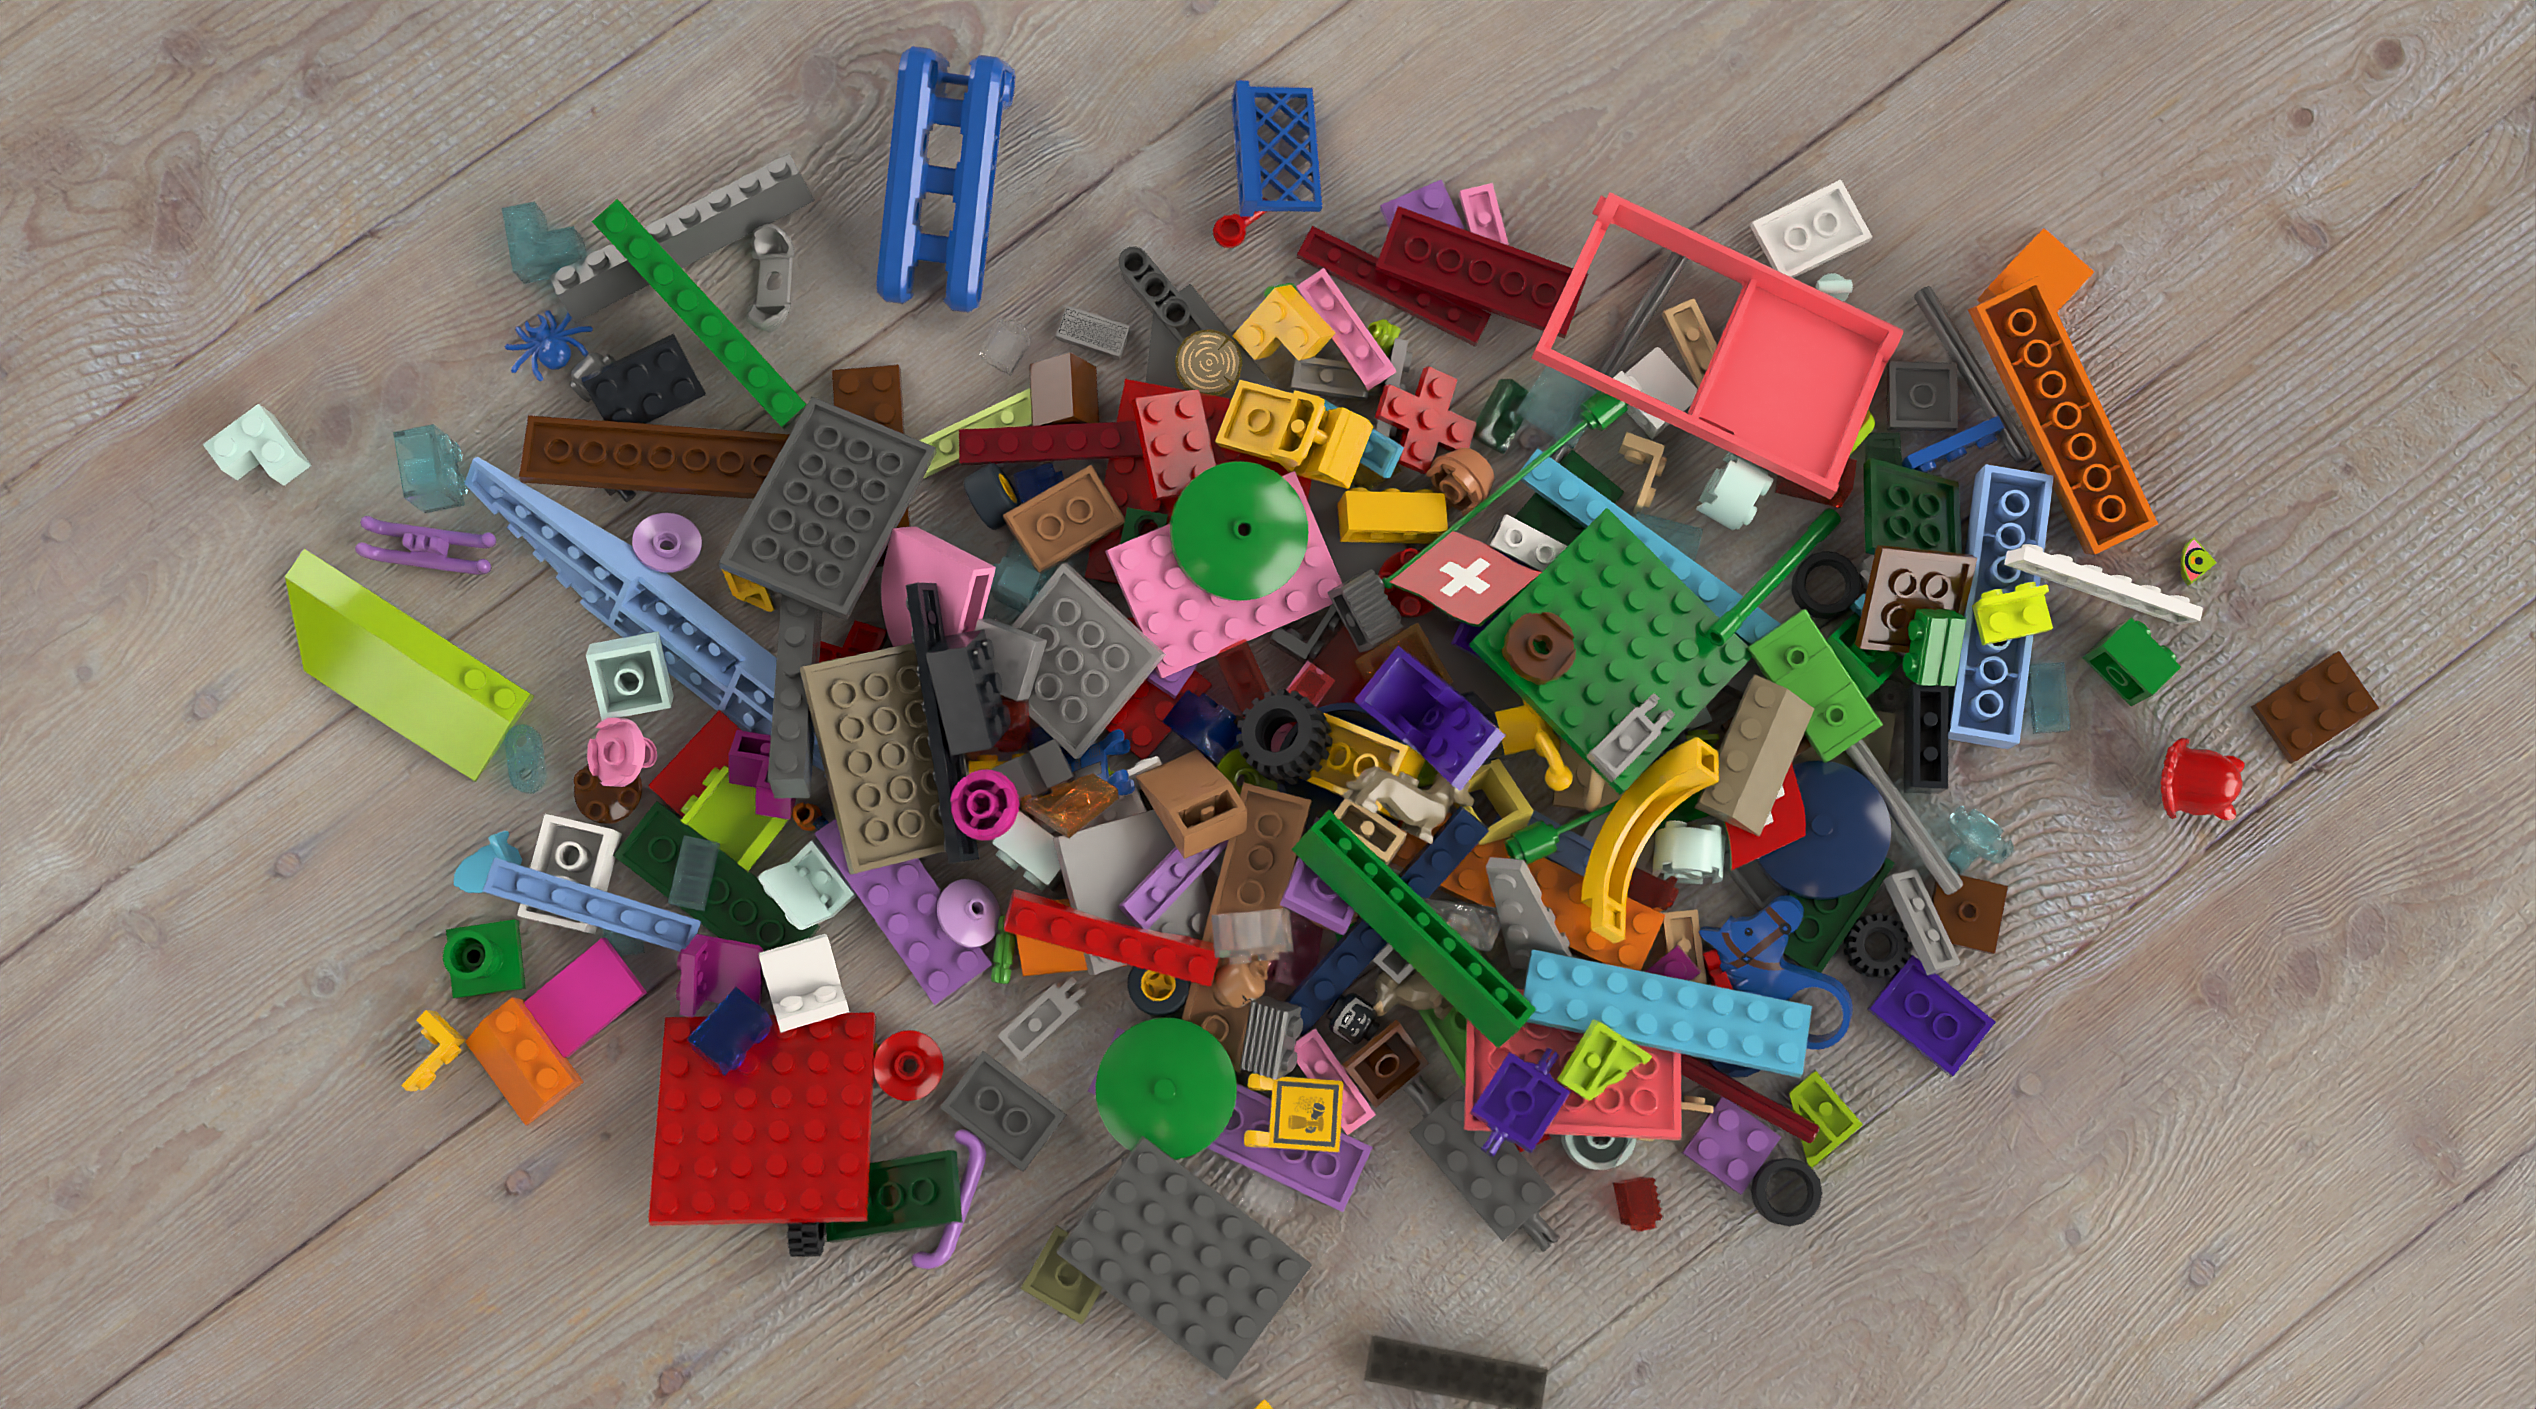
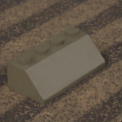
[1694,675,1814,836]

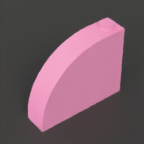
[881,526,996,647]

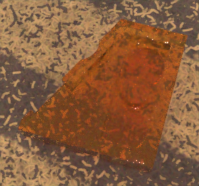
[1020,773,1119,838]

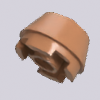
[1426,448,1495,516]

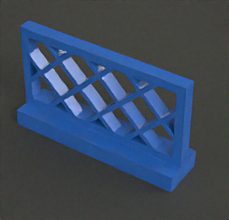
[1231,80,1322,216]

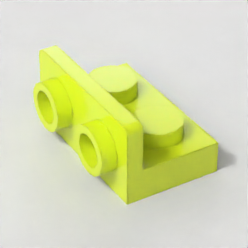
[1972,582,2053,646]

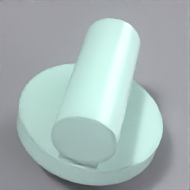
[1815,273,1853,302]

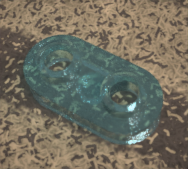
[504,725,547,794]

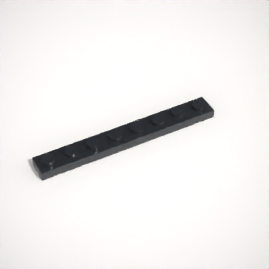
[906,583,979,864]

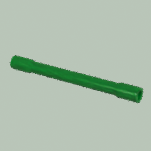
[1707,508,1841,646]

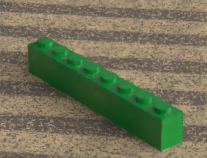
[592,199,807,429]
[1291,810,1536,1048]

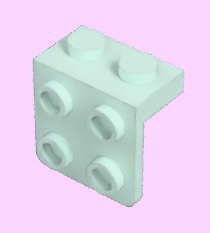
[758,838,857,930]

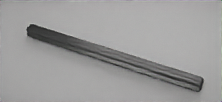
[1545,251,1688,463]

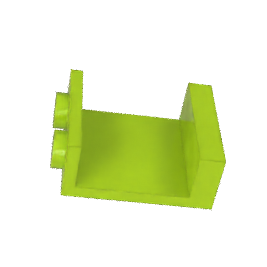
[681,765,792,871]

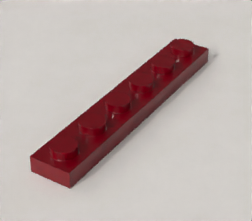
[1297,226,1491,347]
[959,421,1143,465]

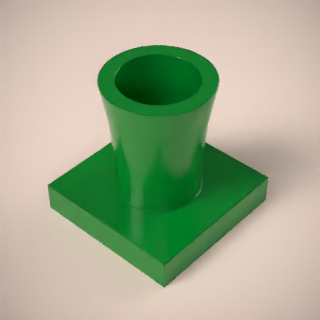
[443,919,526,999]

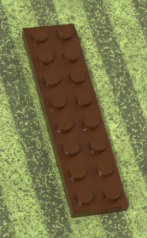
[519,415,790,499]

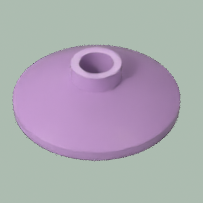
[632,513,702,573]
[937,879,1001,947]

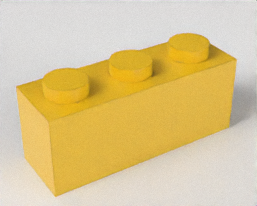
[1337,488,1448,544]

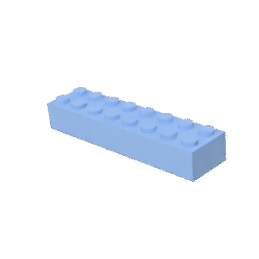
[1948,464,2054,749]

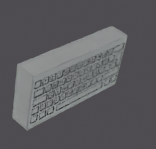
[1056,306,1131,360]

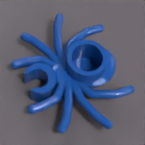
[505,310,593,381]

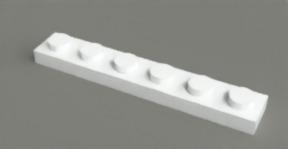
[2004,544,2203,625]

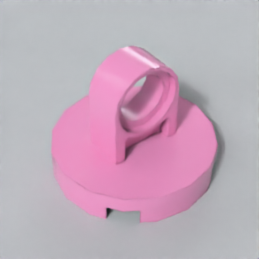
[587,718,657,787]

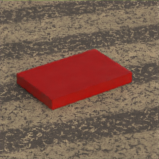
[648,710,742,818]

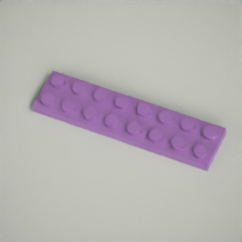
[1088,1028,1372,1212]

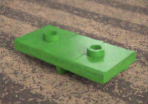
[1746,609,1883,763]

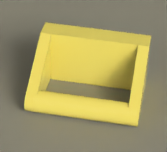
[1453,759,1534,845]

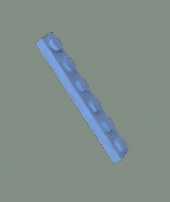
[482,857,701,952]

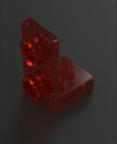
[1627,867,1680,912]

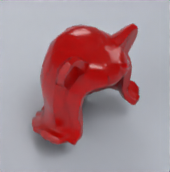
[2161,738,2245,821]

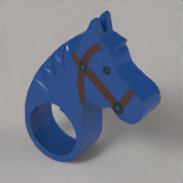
[1699,895,1853,1050]

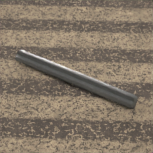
[1914,286,2033,463]

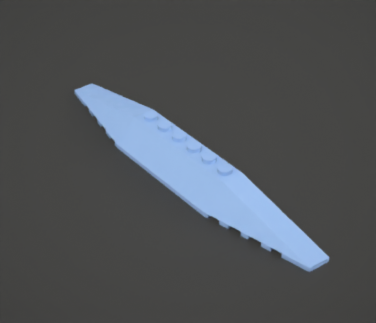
[464,457,826,777]

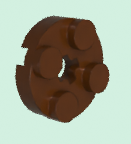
[1502,612,1576,685]

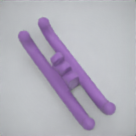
[355,516,496,575]
[911,1130,986,1269]

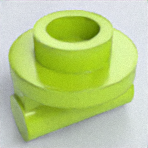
[1367,319,1401,358]

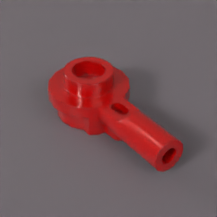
[1213,197,1268,248]

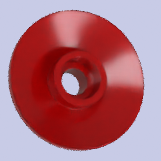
[873,1030,944,1101]

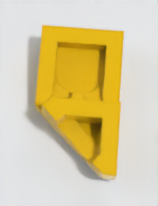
[722,569,775,612]

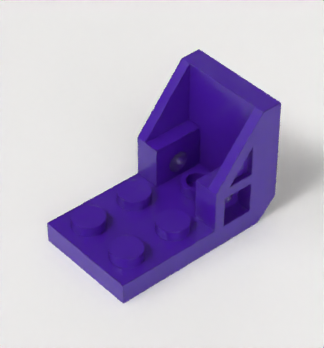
[1354,646,1505,791]

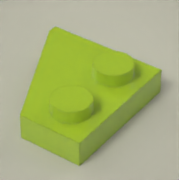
[1557,1019,1652,1101]
[1788,1070,1863,1168]

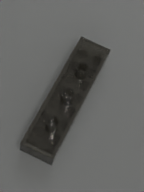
[1363,1334,1548,1409]

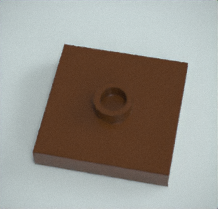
[1931,874,2008,954]

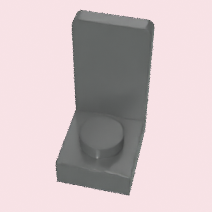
[1270,604,1341,664]

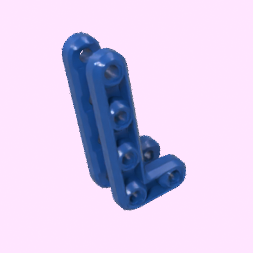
[876,46,1015,313]

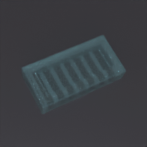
[668,836,720,911]

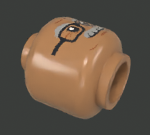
[1213,956,1267,1008]

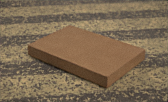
[1003,465,1125,575]

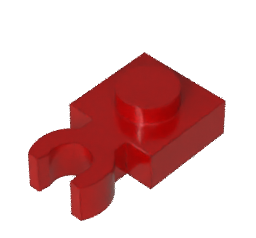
[1703,949,1733,990]

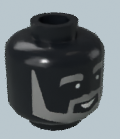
[1326,993,1380,1045]

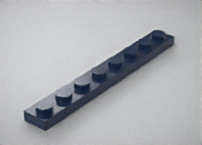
[1284,806,1489,1037]

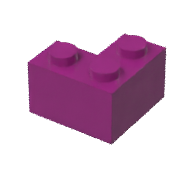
[729,730,796,820]

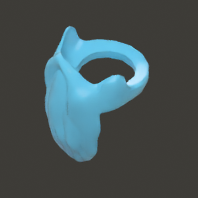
[454,831,522,893]

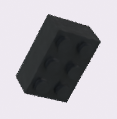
[926,629,1011,755]

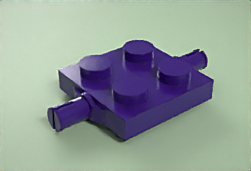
[1470,1048,1571,1157]

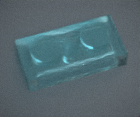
[2028,662,2071,734]

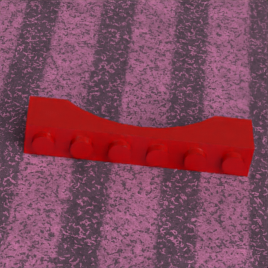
[1004,889,1220,987]

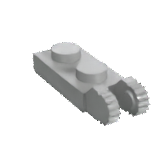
[1586,693,1675,782]

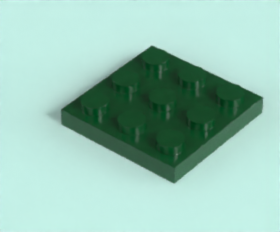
[1863,457,1962,555]

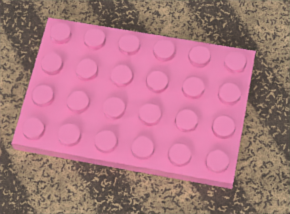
[1105,471,1342,679]

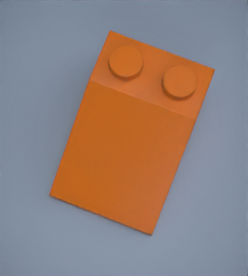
[1977,228,2095,312]

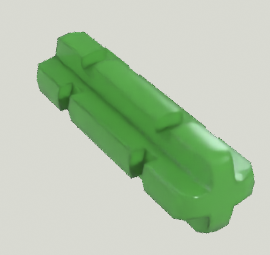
[991,915,1016,984]

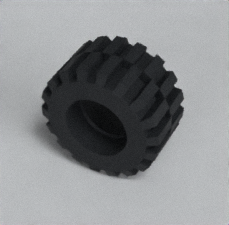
[1236,689,1333,785]

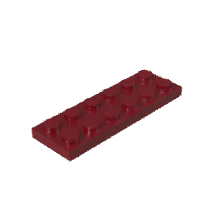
[1374,206,1588,339]

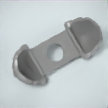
[746,224,795,333]

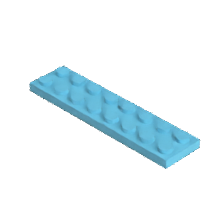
[1523,949,1812,1078]

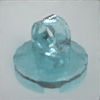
[1947,806,2014,875]

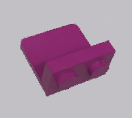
[676,934,764,1017]

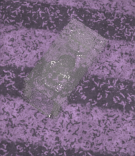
[1212,908,1293,964]

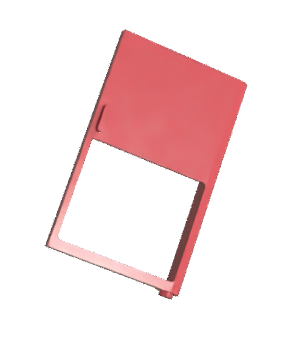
[1531,192,1904,499]

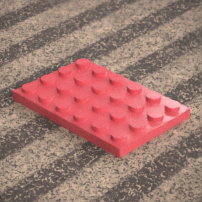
[1464,989,1681,1140]

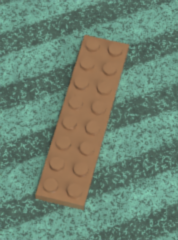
[1182,783,1312,1073]

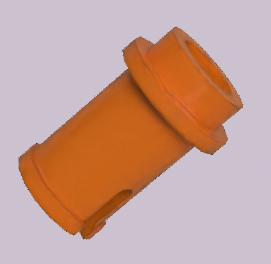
[792,802,823,831]

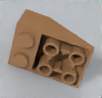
[1136,749,1248,859]

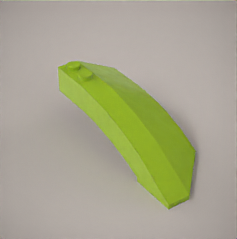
[285,548,534,782]

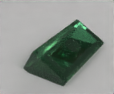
[1473,379,1536,454]

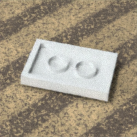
[1750,180,1872,278]

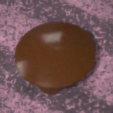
[574,764,642,824]

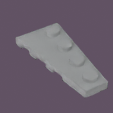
[1486,857,1579,969]

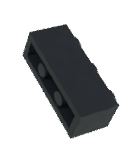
[1904,684,1948,794]

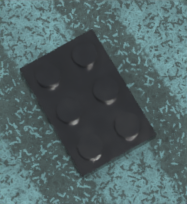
[582,333,706,424]

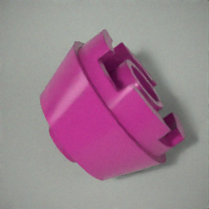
[951,769,1019,840]

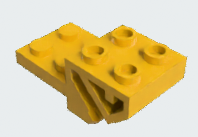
[1215,380,1373,489]

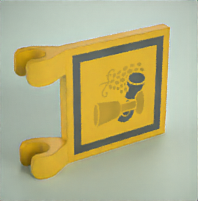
[1244,1074,1344,1153]

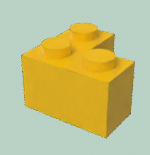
[1232,285,1336,361]

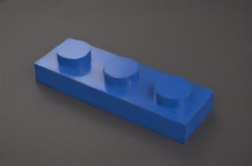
[1899,415,2005,473]

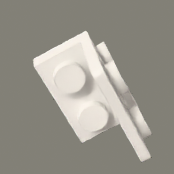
[1613,347,1698,439]
[759,934,849,1032]

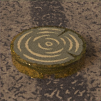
[1175,329,1243,397]

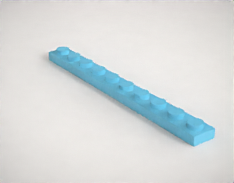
[1520,448,1780,646]

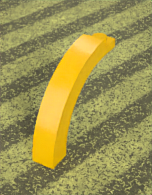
[1581,737,1719,943]

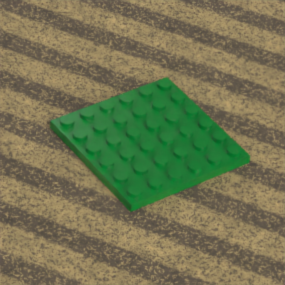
[1469,508,1752,795]

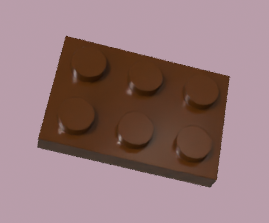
[2251,651,2379,764]

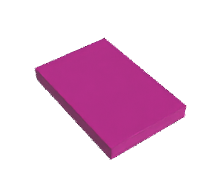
[523,937,647,1058]

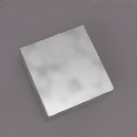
[974,618,1047,701]

